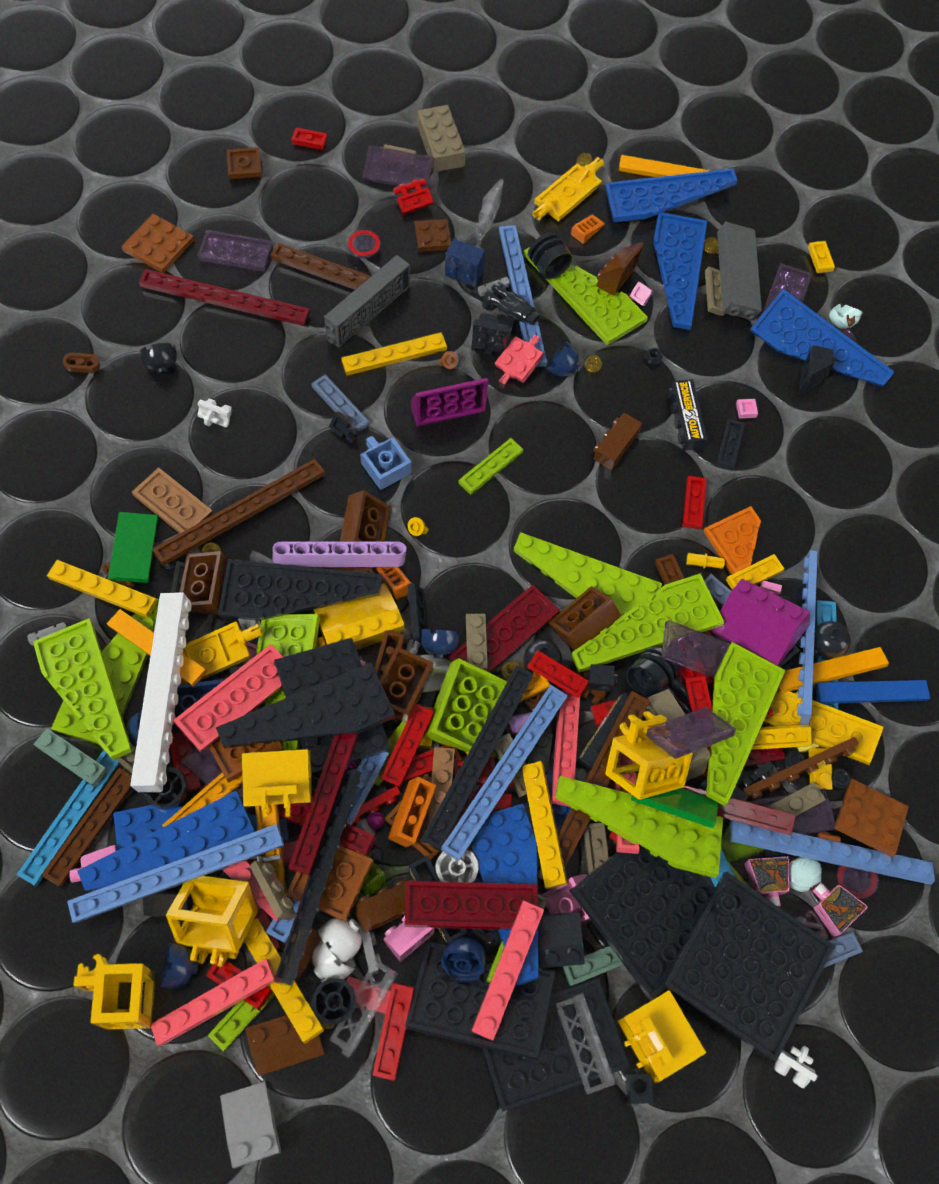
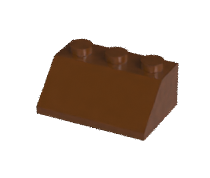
[596,242,644,296]
[340,490,391,542]
[180,551,229,615]
[548,586,621,650]
[380,647,433,722]
[245,1008,325,1076]

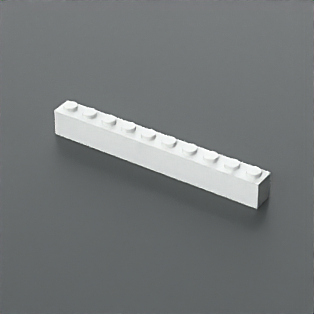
[130,593,191,792]

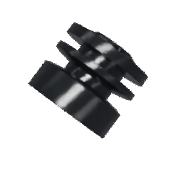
[528,232,573,280]
[626,646,679,699]

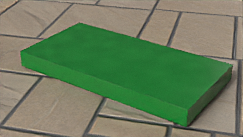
[108,512,158,583]
[631,775,718,828]

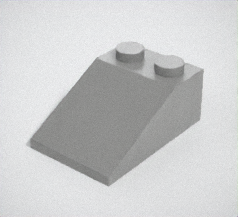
[220,1081,282,1168]

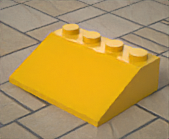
[313,583,405,650]

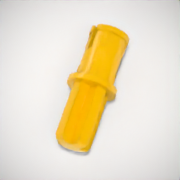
[686,553,725,569]

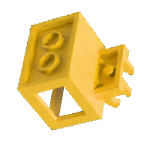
[605,711,693,800]
[242,749,312,818]
[166,876,258,967]
[74,954,156,1030]
[617,990,706,1084]

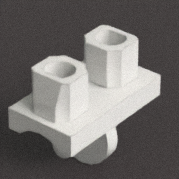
[198,399,231,428]
[774,1046,818,1089]

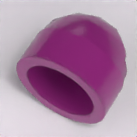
[367,812,385,830]

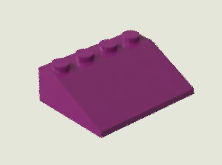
[411,378,488,426]
[710,579,810,666]

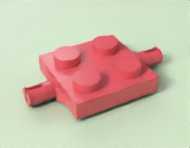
[495,334,544,385]

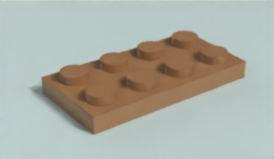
[132,468,213,533]

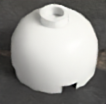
[436,850,478,883]
[318,917,362,962]
[312,941,356,980]

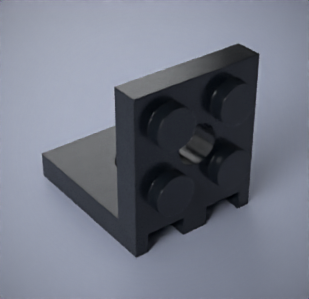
[471,313,514,354]

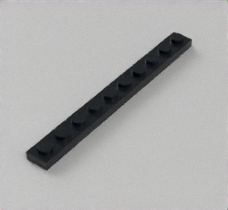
[421,665,534,851]
[273,769,361,986]

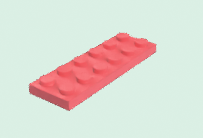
[174,644,283,752]

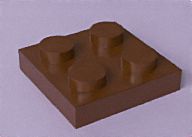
[226,147,262,179]
[414,219,451,252]

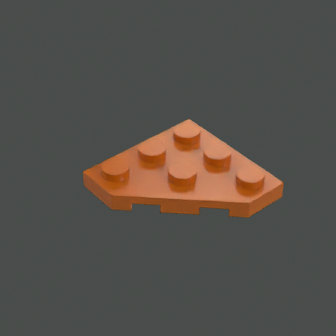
[703,506,761,574]

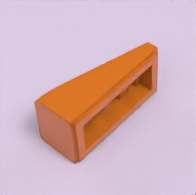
[571,214,605,244]
[376,567,411,600]

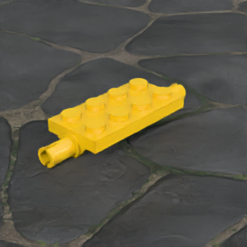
[532,157,604,221]
[147,622,263,684]

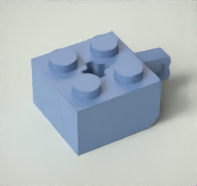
[360,436,411,490]

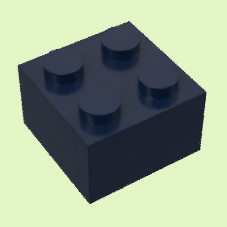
[445,239,485,287]

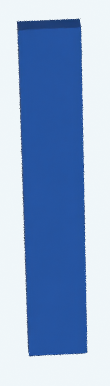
[815,680,931,704]

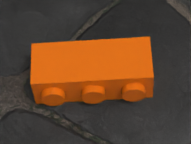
[388,777,436,847]

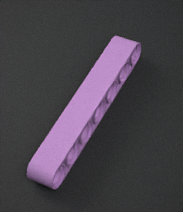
[273,542,406,567]

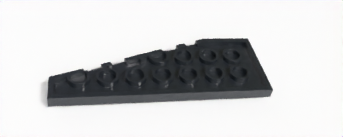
[218,559,382,621]
[216,663,396,748]

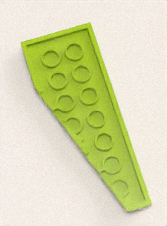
[524,247,648,346]
[513,532,662,624]
[572,574,724,673]
[51,598,159,744]
[256,614,320,751]
[33,618,133,760]
[706,642,785,806]
[555,776,723,878]

